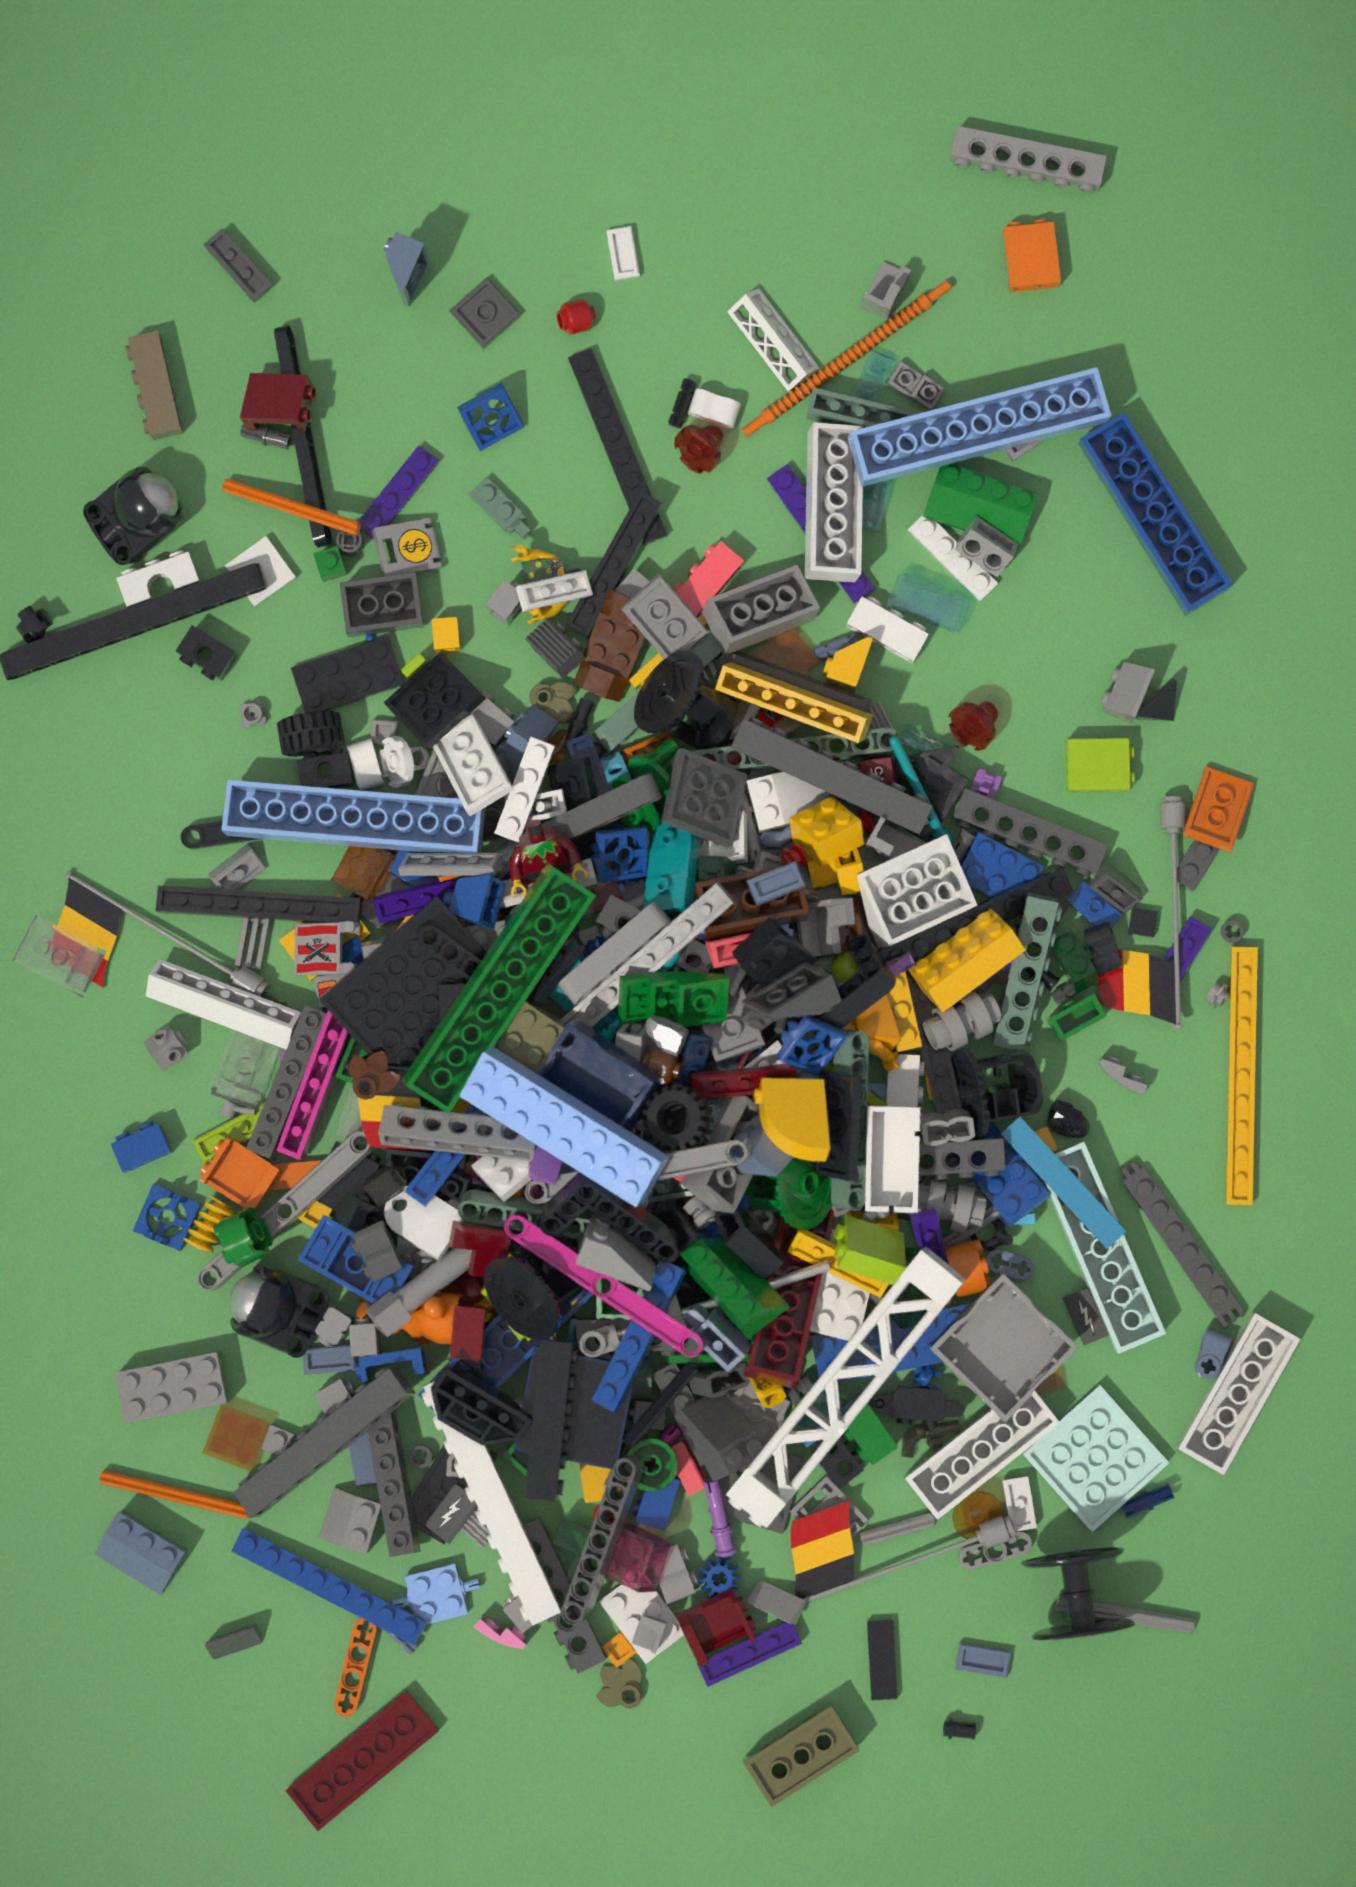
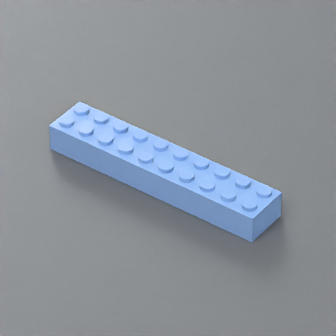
[848,367,1111,487]
[222,780,486,853]

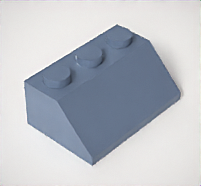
[384,232,429,307]
[731,1113,793,1177]
[95,1510,188,1595]

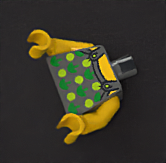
[510,545,581,624]

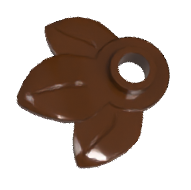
[349,1051,400,1100]

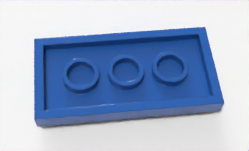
[951,1122,1051,1228]

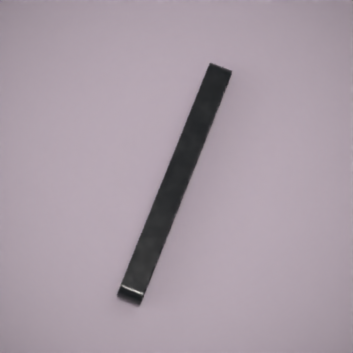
[0,563,268,680]

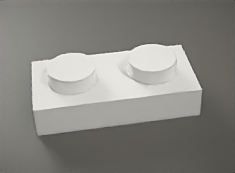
[1002,1476,1037,1532]

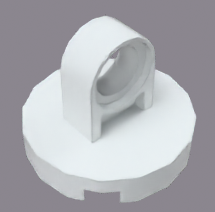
[379,736,429,788]

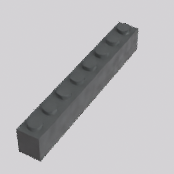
[730,717,932,834]
[233,1367,416,1518]

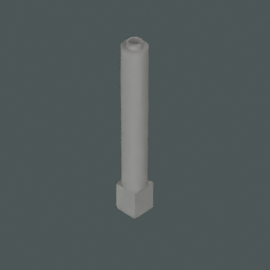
[365,1211,528,1337]

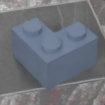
[495,705,559,779]

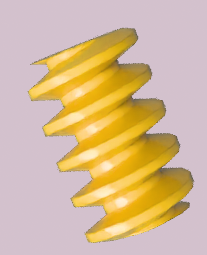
[183,1195,235,1252]

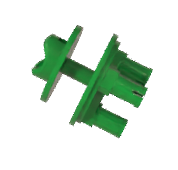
[612,739,679,831]

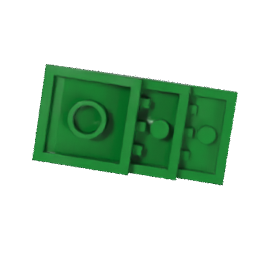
[618,971,729,1027]

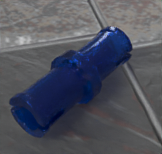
[1122,1483,1175,1519]

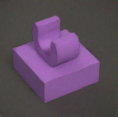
[970,768,1003,799]

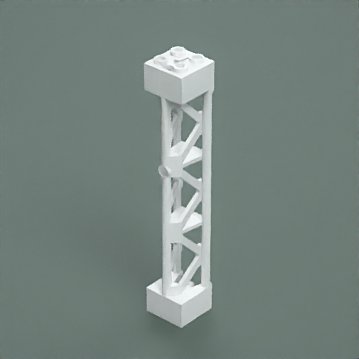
[726,1247,967,1528]

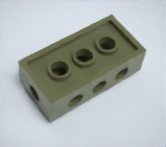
[743,1703,860,1807]

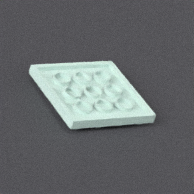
[1022,1385,1169,1532]

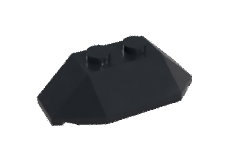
[430,1366,533,1445]

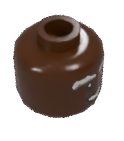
[643,1048,682,1085]

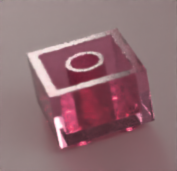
[605,1523,671,1592]

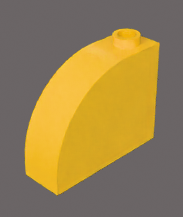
[754,1078,830,1161]

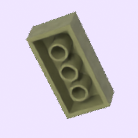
[495,1000,567,1074]

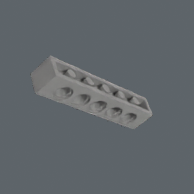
[950,126,1107,193]
[379,1104,537,1161]

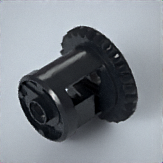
[634,650,737,750]
[951,1048,1043,1140]
[484,1236,586,1340]

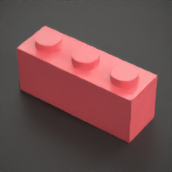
[673,541,744,618]

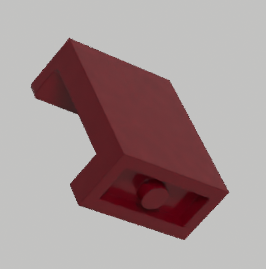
[240,373,316,431]
[676,1588,757,1667]

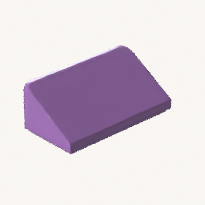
[528,1145,563,1185]

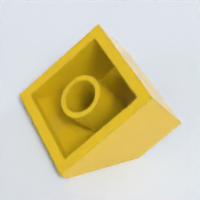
[823,637,873,693]

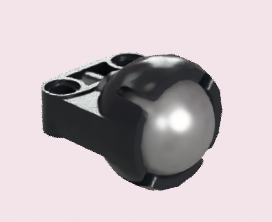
[83,466,183,565]
[229,1265,329,1358]

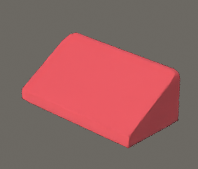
[705,931,754,968]
[671,1438,707,1495]

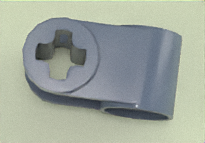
[1195,1327,1232,1379]

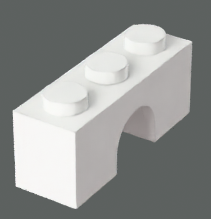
[116,550,201,608]

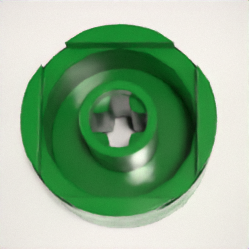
[214,1207,273,1267]
[625,1439,679,1492]

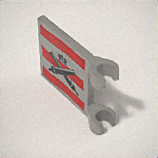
[294,921,360,976]

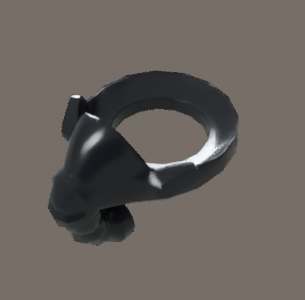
[971,1219,1013,1251]

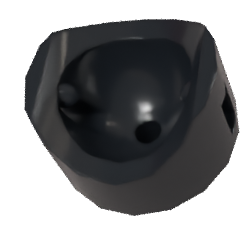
[16,605,53,643]

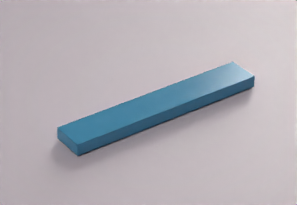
[1000,1117,1126,1249]

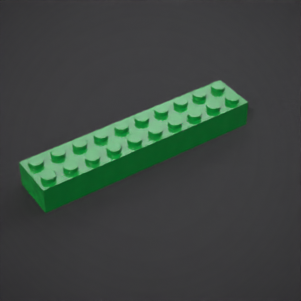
[401,863,596,1113]

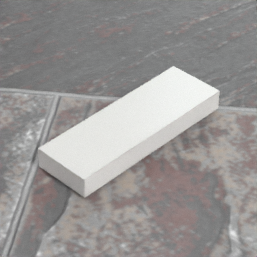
[516,570,593,612]

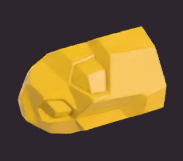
[749,1378,786,1408]

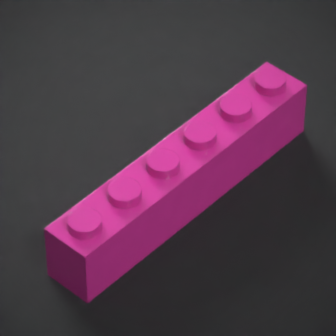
[276,1010,351,1160]

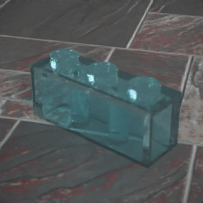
[887,573,970,634]

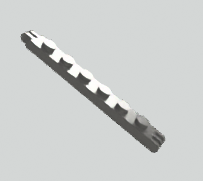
[1120,1159,1246,1329]

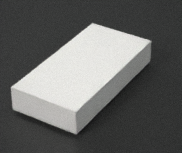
[606,226,640,281]

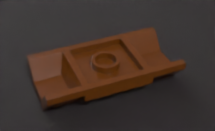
[573,588,645,702]

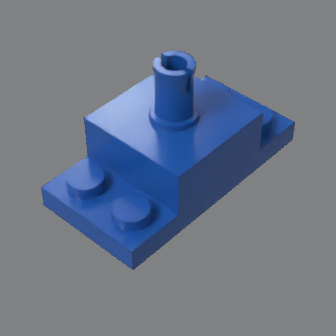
[298,1214,414,1304]

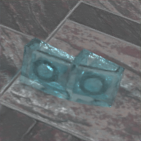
[852,350,895,402]

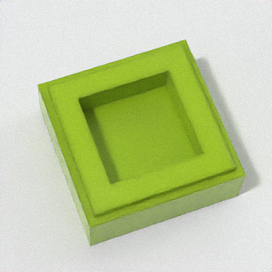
[401,654,427,680]

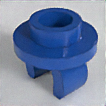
[913,1365,942,1390]

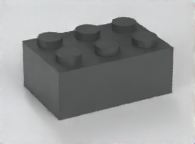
[339,572,424,637]

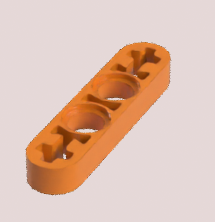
[334,1618,377,1717]

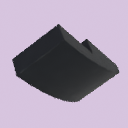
[439,1170,494,1209]

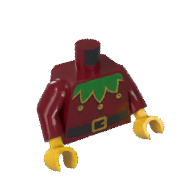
[508,820,589,899]

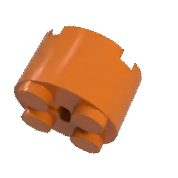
[945,1239,991,1297]

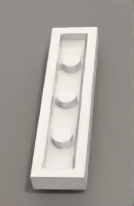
[908,515,998,603]
[495,736,556,843]

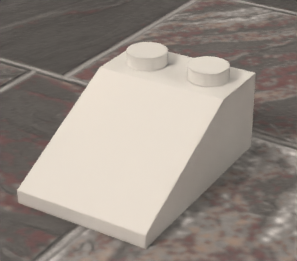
[746,772,829,834]

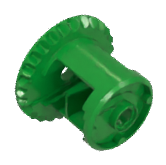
[745,1157,832,1230]

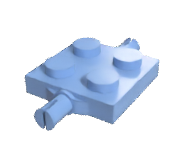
[392,1562,481,1625]

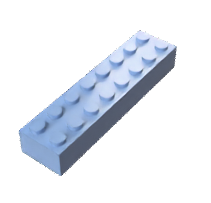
[460,1047,670,1207]

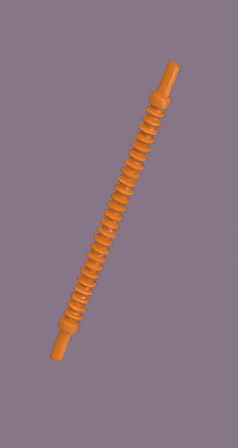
[741,280,952,437]

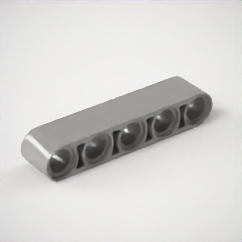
[558,902,672,1005]

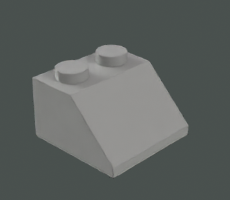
[1100,662,1155,724]
[319,1487,381,1554]

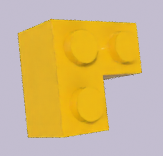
[807,848,864,895]

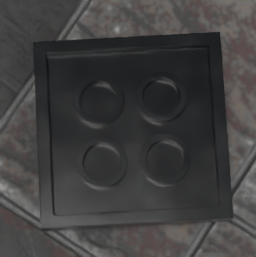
[383,652,486,750]

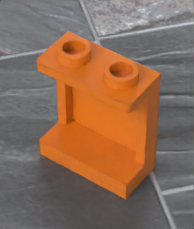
[1002,219,1061,293]
[199,1137,282,1210]

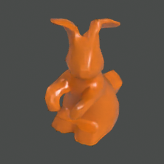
[356,1292,469,1344]

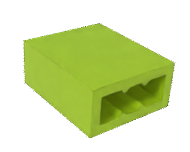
[1066,738,1135,793]
[834,1215,906,1285]

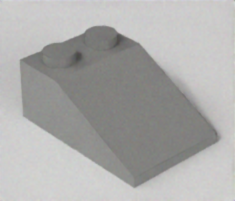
[575,1214,657,1291]

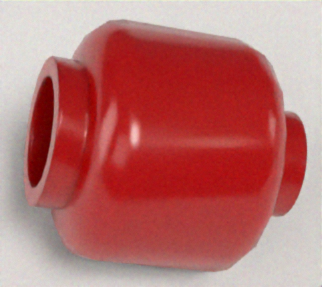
[557,299,596,335]

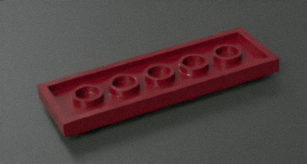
[285,1690,439,1831]

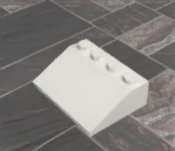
[857,834,978,948]

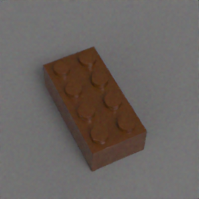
[695,863,809,940]

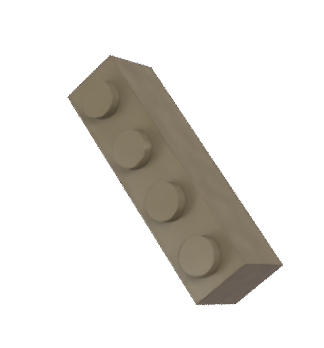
[125,331,183,440]

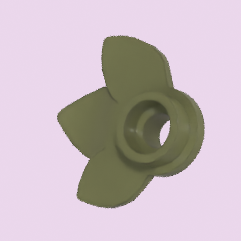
[529,681,577,722]
[596,1659,643,1708]

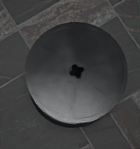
[1021,1547,1135,1640]

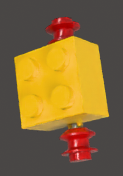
[781,796,875,867]

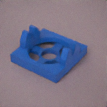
[457,383,524,451]
[591,825,648,883]
[776,1016,848,1076]
[133,1183,201,1251]

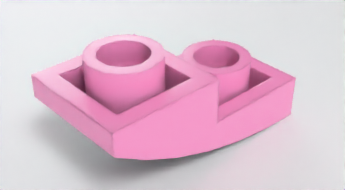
[474,1617,527,1649]

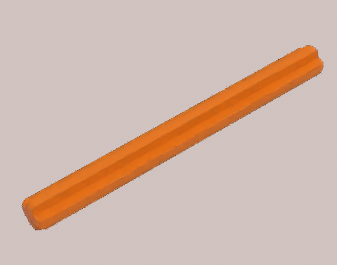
[222,479,361,535]
[100,1470,249,1519]

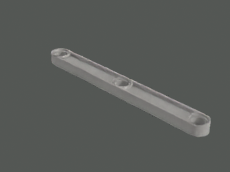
[198,1131,374,1291]
[525,1140,751,1204]

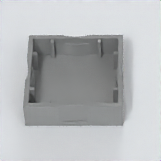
[929,1273,1078,1422]

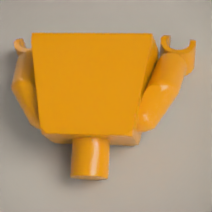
[842,995,901,1072]

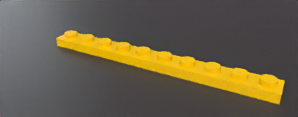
[1226,947,1258,1205]

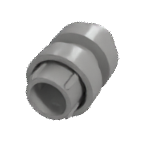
[923,991,1002,1051]
[909,1179,987,1233]

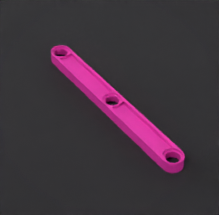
[504,1215,703,1357]

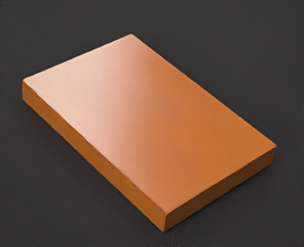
[1182,766,1254,853]

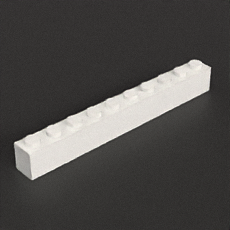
[421,1380,561,1625]

